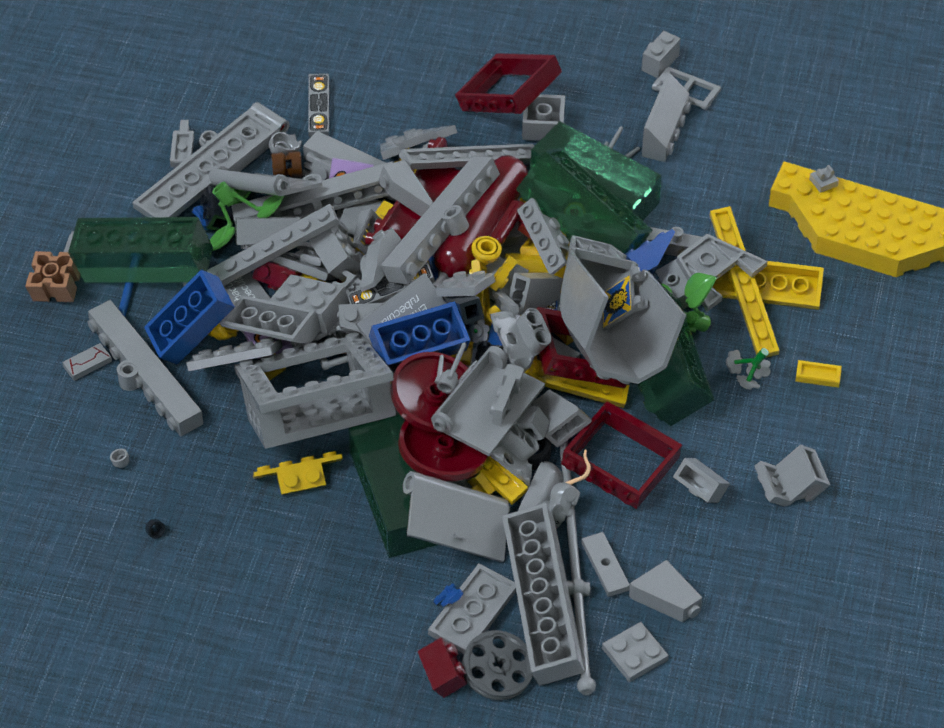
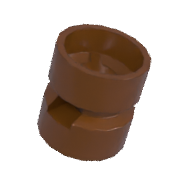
[272,151,302,178]

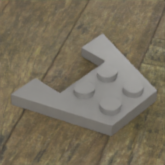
[380,125,457,160]
[676,234,768,312]

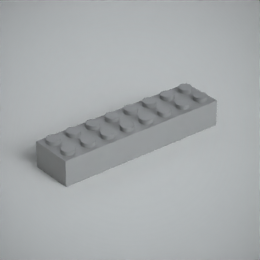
[502,503,585,686]

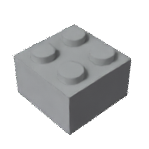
[522,94,565,142]

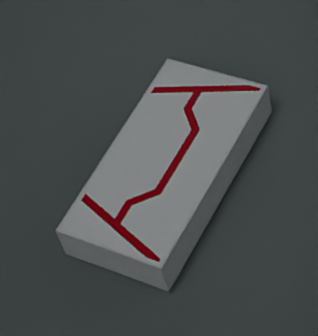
[62,343,112,381]

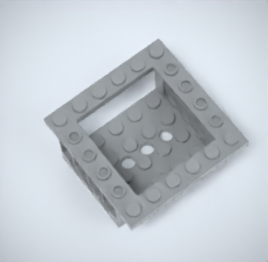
[234,332,396,449]

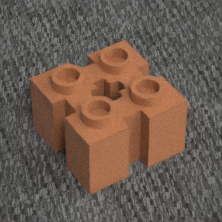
[25,251,83,302]

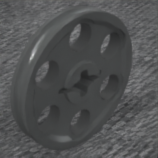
[462,630,533,700]

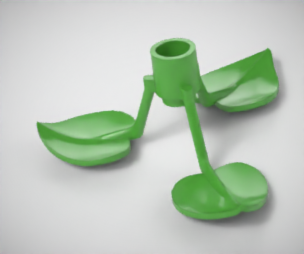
[202,181,285,251]
[660,273,717,370]

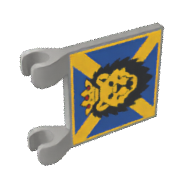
[602,266,648,331]

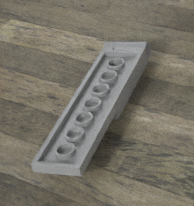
[132,102,290,228]

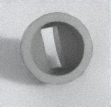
[110,448,129,468]

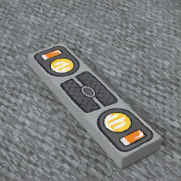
[308,74,329,137]
[347,262,435,304]

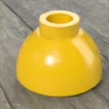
[472,236,502,265]

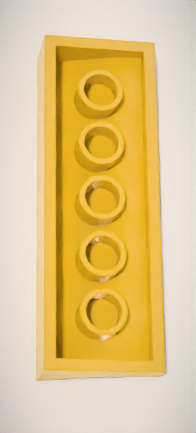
[713,261,824,310]

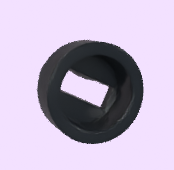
[145,519,165,539]

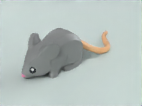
[543,449,591,528]

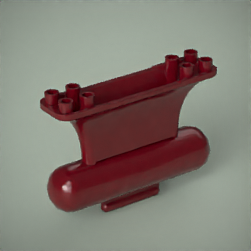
[365,137,529,278]

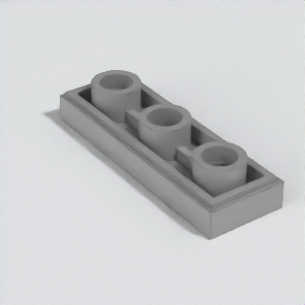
[582,532,630,597]

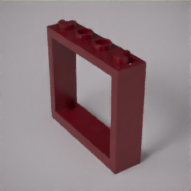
[455,53,562,114]
[537,307,627,388]
[561,401,682,509]

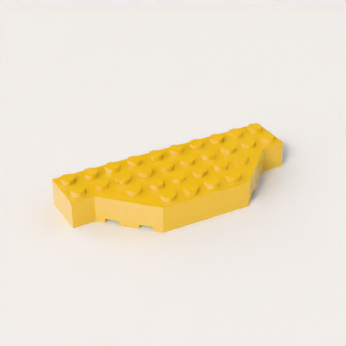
[768,161,944,277]

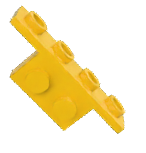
[253,451,343,495]

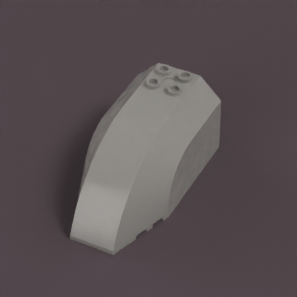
[560,235,686,384]

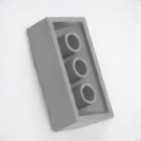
[642,73,691,162]
[220,295,321,344]

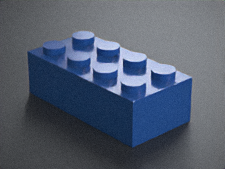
[144,270,235,364]
[369,301,470,373]

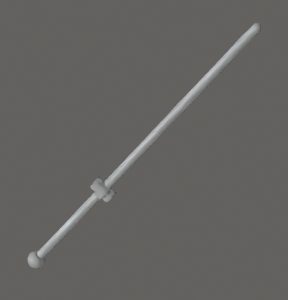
[559,395,596,695]

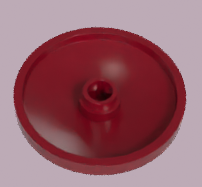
[390,352,468,433]
[398,421,488,481]

